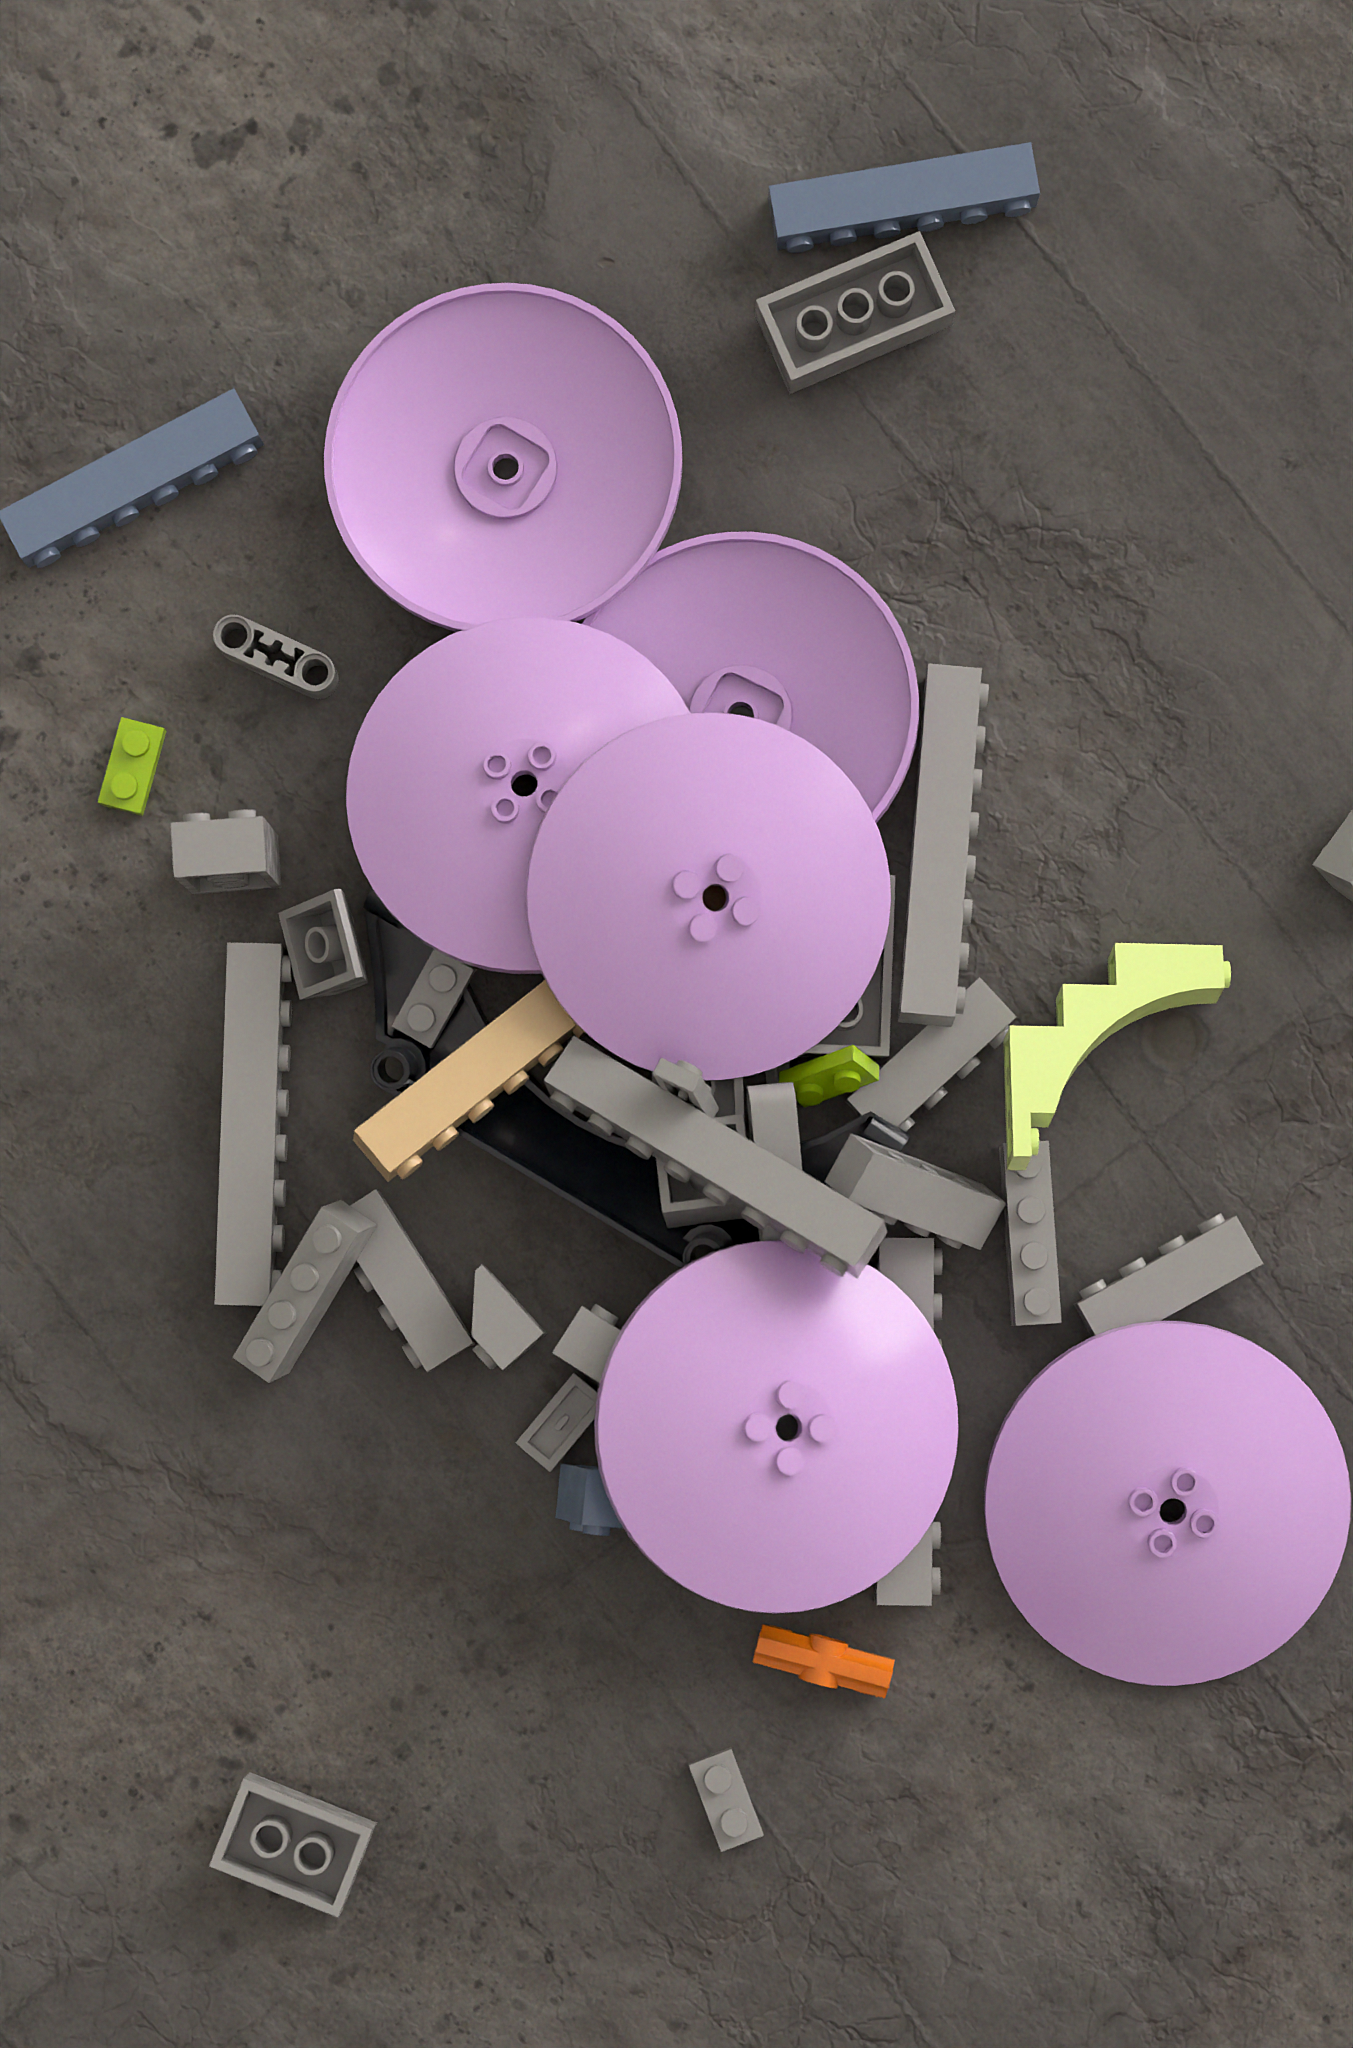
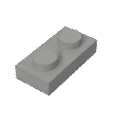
[392,949,477,1048]
[653,1058,719,1119]
[516,1373,598,1472]
[689,1747,764,1852]

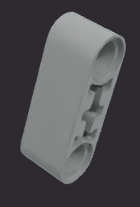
[213,615,339,699]

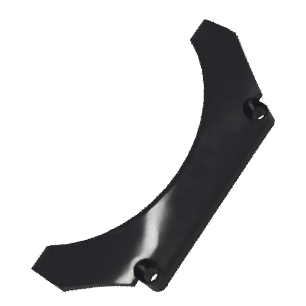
[363,888,911,1268]

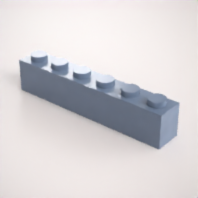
[768,142,1040,253]
[0,388,264,568]

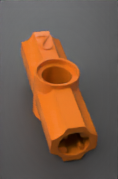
[752,1623,895,1698]

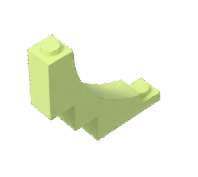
[1003,943,1231,1170]

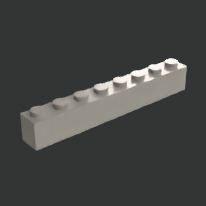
[897,663,989,1027]
[215,942,293,1306]
[543,1036,887,1279]
[874,1238,942,1606]

